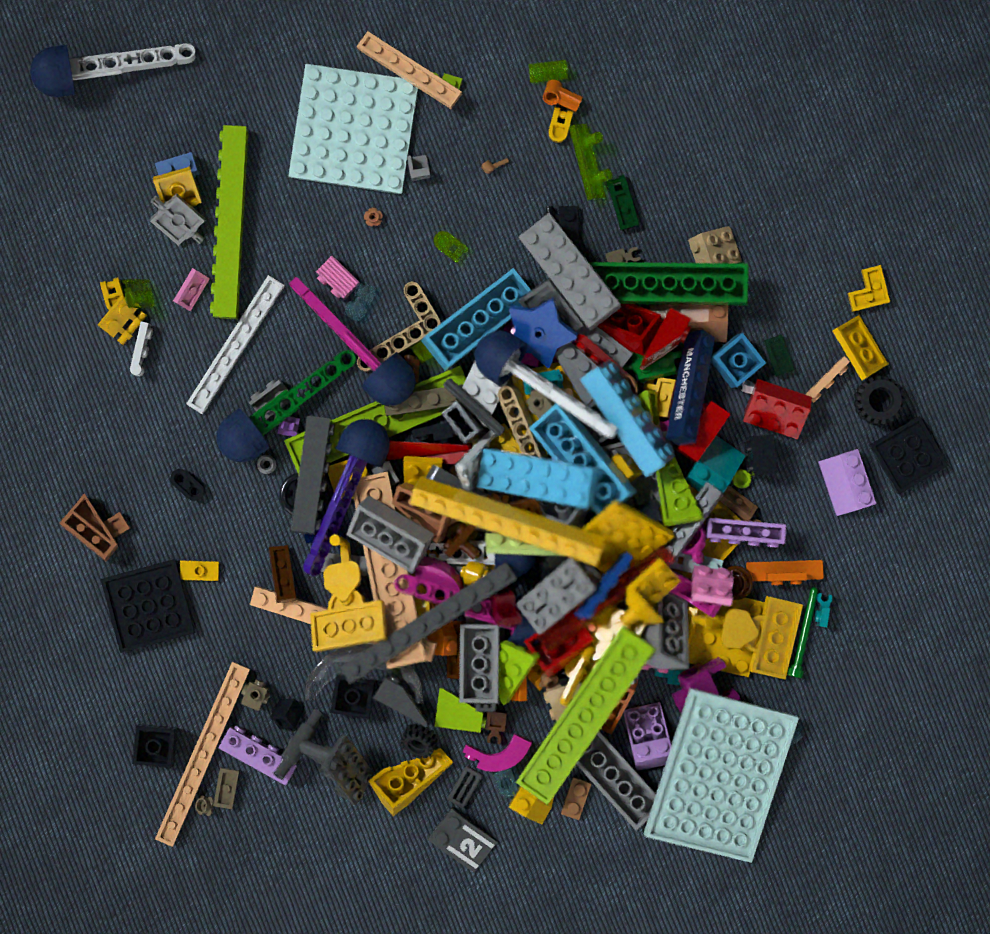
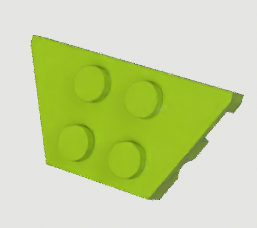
[498,640,539,705]

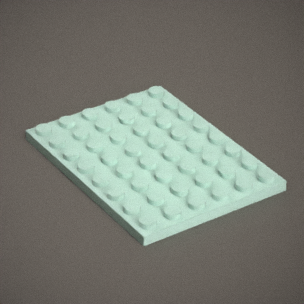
[644,688,799,863]

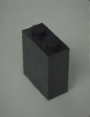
[442,401,489,446]

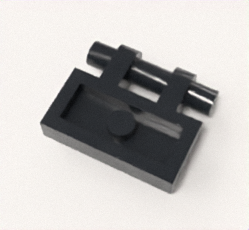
[544,206,579,245]

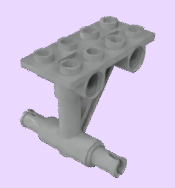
[517,557,619,634]

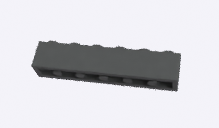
[291,416,335,535]

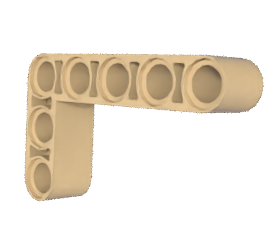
[357,282,441,372]
[498,385,548,458]

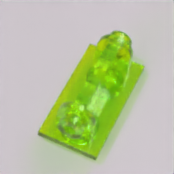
[528,60,568,83]

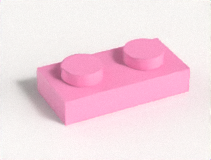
[173,268,210,311]

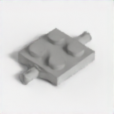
[150,193,205,246]

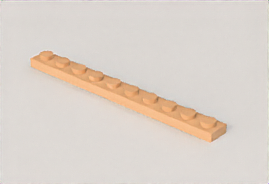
[250,586,437,662]
[155,662,250,847]

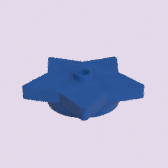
[509,298,578,368]

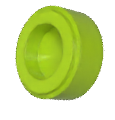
[732,469,751,489]

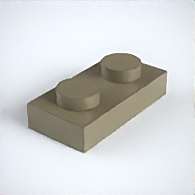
[213,767,240,809]

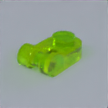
[434,231,468,264]

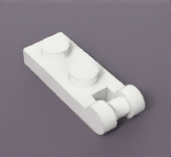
[130,322,153,376]

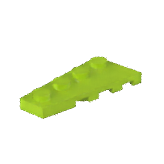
[656,457,703,526]

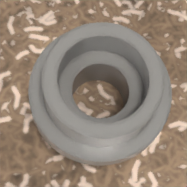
[257,455,276,474]

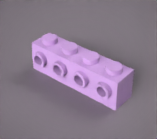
[705,518,786,547]
[218,725,299,786]

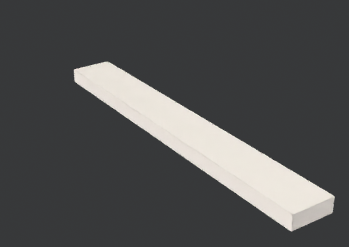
[186,275,285,414]

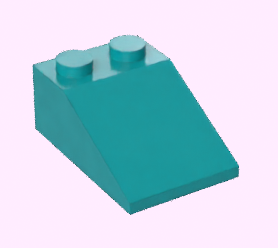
[684,435,745,493]

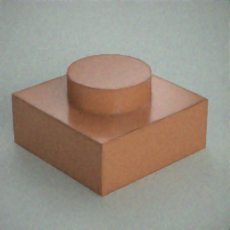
[103,512,131,538]

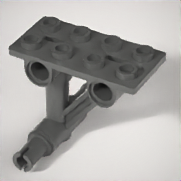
[273,709,375,806]

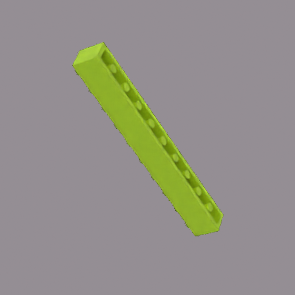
[210,125,249,319]

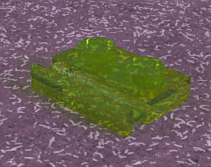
[122,279,155,308]

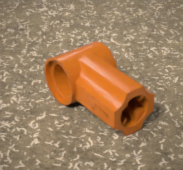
[543,80,582,112]

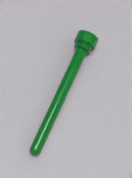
[787,587,818,679]

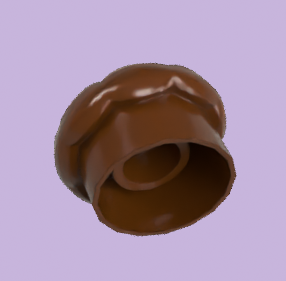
[726,566,753,600]

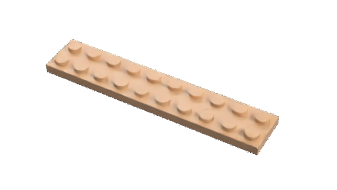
[353,472,426,669]

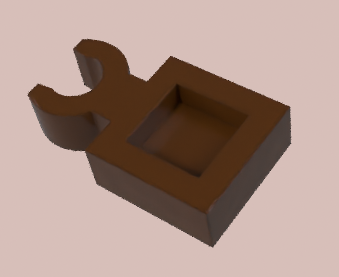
[486,710,507,744]

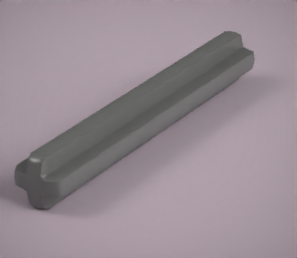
[443,378,505,436]

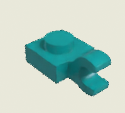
[815,593,832,627]
[654,667,689,686]

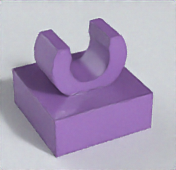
[277,416,300,437]

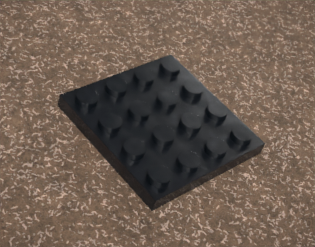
[101,559,195,653]

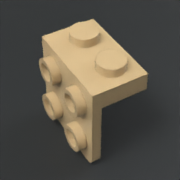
[688,226,741,263]

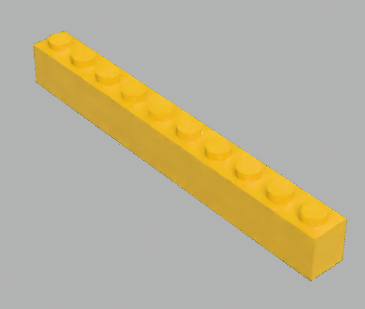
[410,476,606,566]

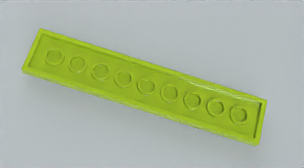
[284,365,466,475]
[516,625,655,805]

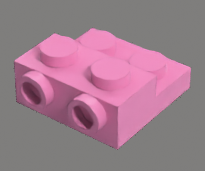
[691,565,733,606]

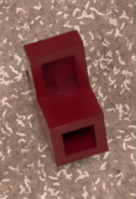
[490,587,522,627]

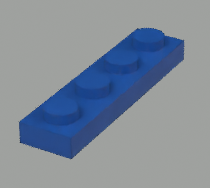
[575,553,633,619]

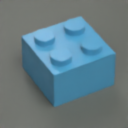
[711,333,766,388]

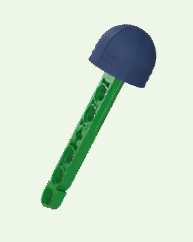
[216,350,356,462]

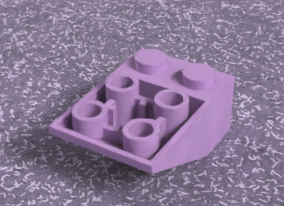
[623,702,671,771]

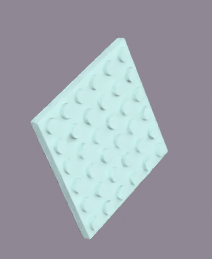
[288,64,418,194]

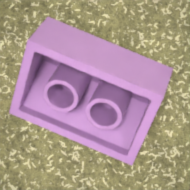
[818,449,876,516]

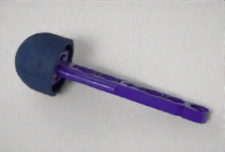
[303,419,390,576]

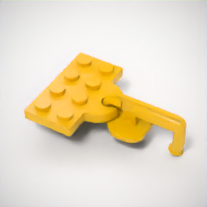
[310,534,387,652]
[692,596,803,680]
[560,600,647,707]

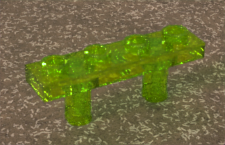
[569,124,613,201]

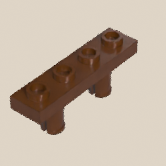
[442,493,501,559]

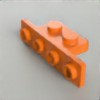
[746,560,823,585]

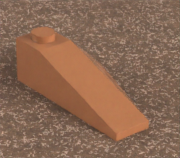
[649,304,728,343]

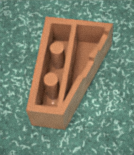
[392,482,452,544]
[60,493,118,562]

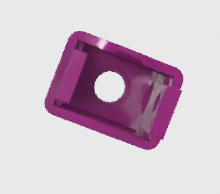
[672,657,740,714]

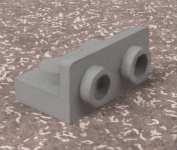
[249,379,290,420]

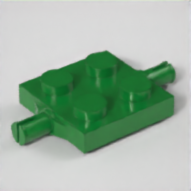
[622,350,682,383]

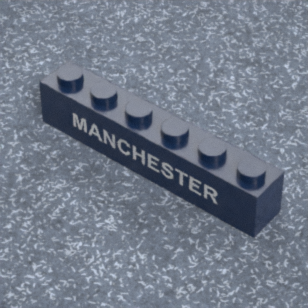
[666,329,715,446]

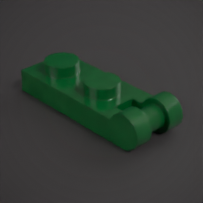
[606,174,639,231]

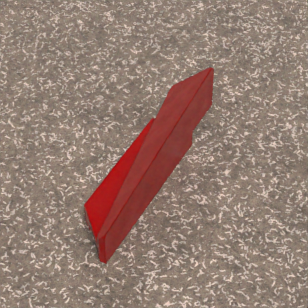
[385,441,473,465]

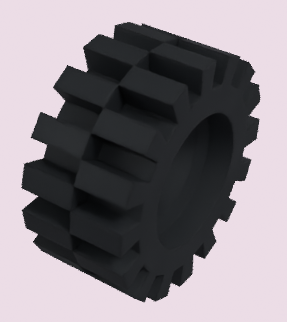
[400,723,438,759]

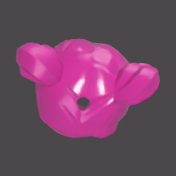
[682,522,706,564]

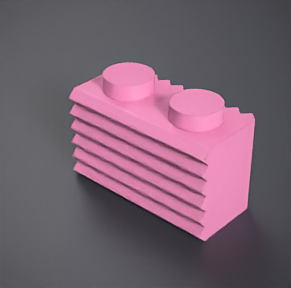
[316,256,360,300]

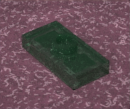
[763,334,794,377]

